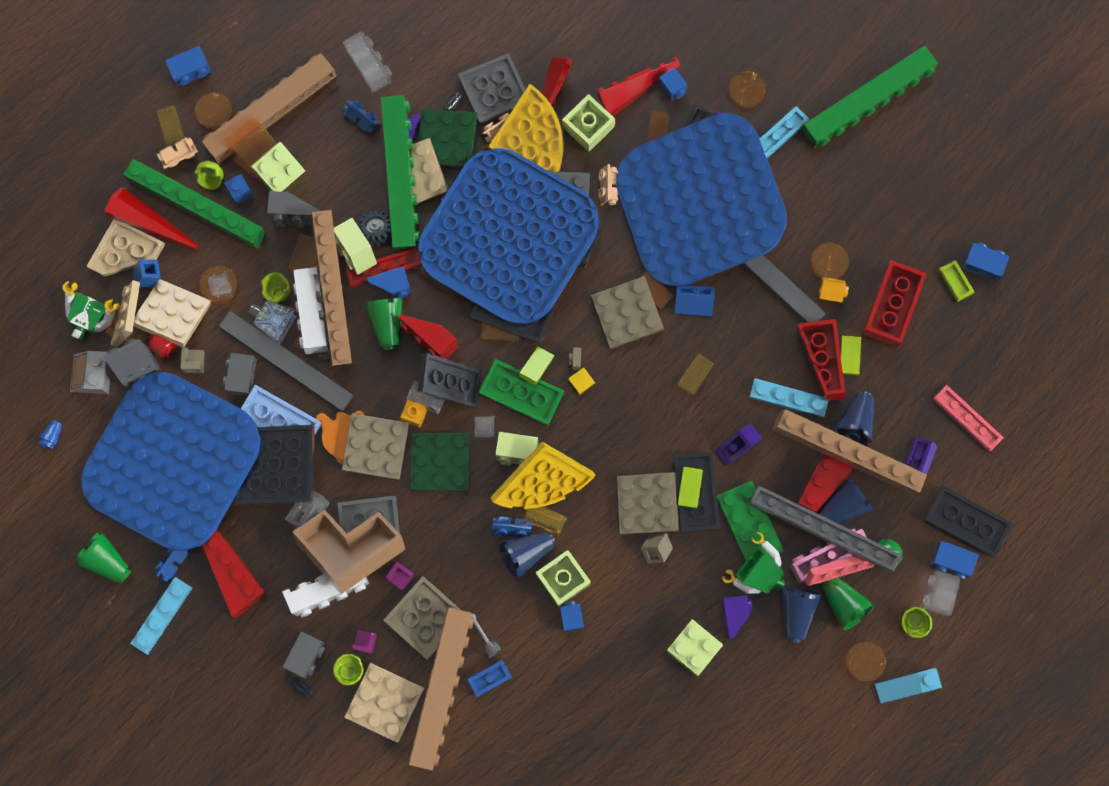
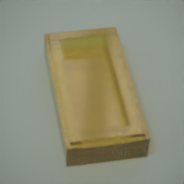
[157,105,184,146]
[677,353,714,396]
[524,506,567,535]

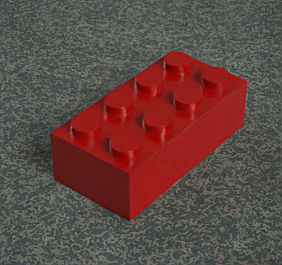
[861,260,927,348]

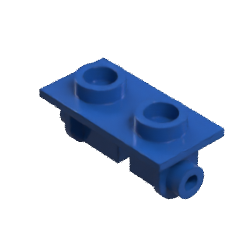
[342,100,381,134]
[492,516,532,538]
[154,548,189,582]

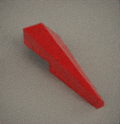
[541,57,572,109]
[597,57,680,117]
[104,187,198,251]

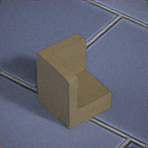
[181,347,205,373]
[641,533,673,563]

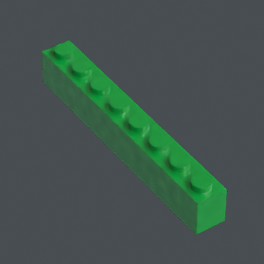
[802,46,938,148]
[381,95,420,249]
[123,159,266,250]

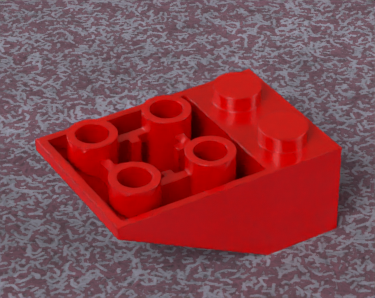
[398,314,458,359]

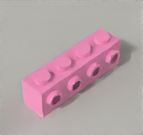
[790,528,867,583]

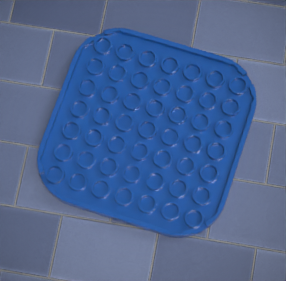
[616,113,787,286]
[419,148,599,324]
[82,372,261,551]

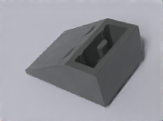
[267,191,320,228]
[103,339,162,388]

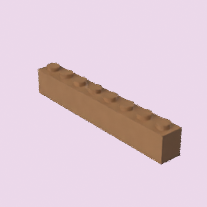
[202,53,336,164]
[310,210,352,366]
[772,409,927,495]
[408,607,474,771]

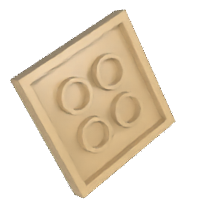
[133,279,211,348]
[345,663,424,743]

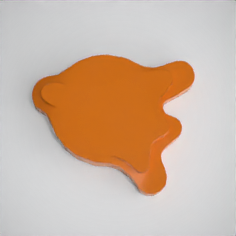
[316,411,364,464]

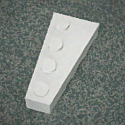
[293,267,329,354]
[283,575,369,618]

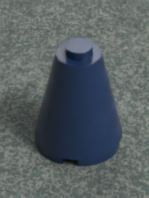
[834,391,874,446]
[818,477,873,524]
[499,532,555,578]
[781,587,820,643]

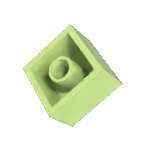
[562,94,615,152]
[250,142,305,192]
[334,218,377,275]
[496,432,538,466]
[536,550,591,607]
[666,619,723,677]

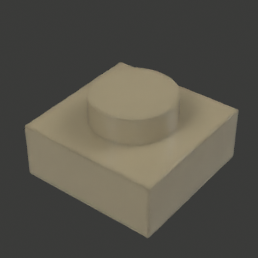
[569,348,581,371]

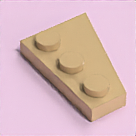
[411,138,449,204]
[111,280,140,347]

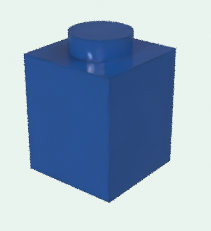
[658,67,687,101]
[225,174,253,205]
[133,260,161,287]
[560,601,584,632]

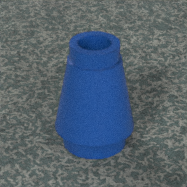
[38,420,62,450]

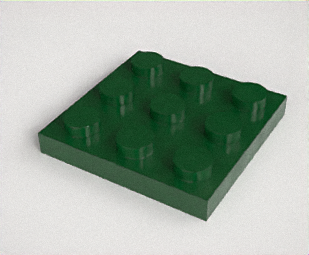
[418,109,478,168]
[410,433,470,492]

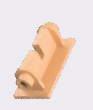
[480,112,509,144]
[157,138,198,169]
[598,164,618,206]

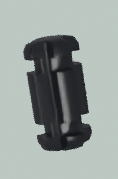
[443,92,463,111]
[290,677,313,699]

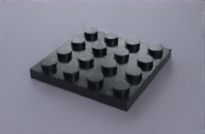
[235,424,315,506]

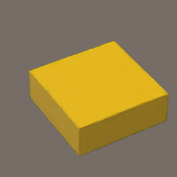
[568,368,595,395]

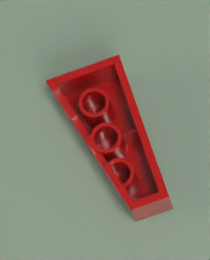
[797,319,845,401]
[797,453,853,513]
[202,531,267,618]

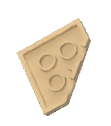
[86,219,165,277]

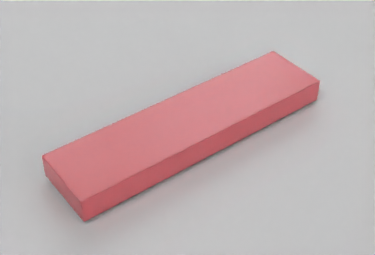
[932,385,1004,452]
[805,556,874,586]

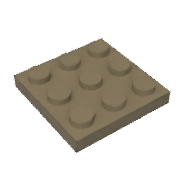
[591,276,664,349]
[342,413,409,480]
[617,472,679,535]
[384,576,461,660]

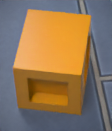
[819,277,849,302]
[400,400,427,428]

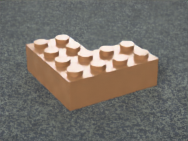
[293,510,405,594]

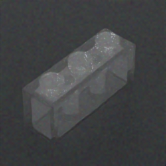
[343,31,392,93]

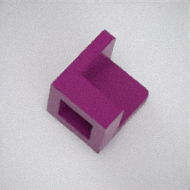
[385,562,415,591]
[351,630,378,654]

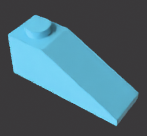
[875,668,942,703]

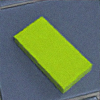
[938,260,975,302]
[840,336,861,376]
[519,347,554,385]
[677,467,703,509]

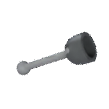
[471,614,502,658]

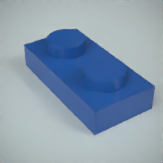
[467,660,512,697]

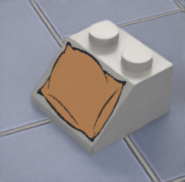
[70,351,112,394]

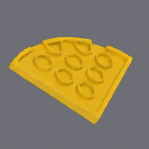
[489,84,563,172]
[490,442,596,509]

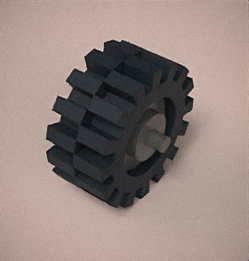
[358,210,392,247]

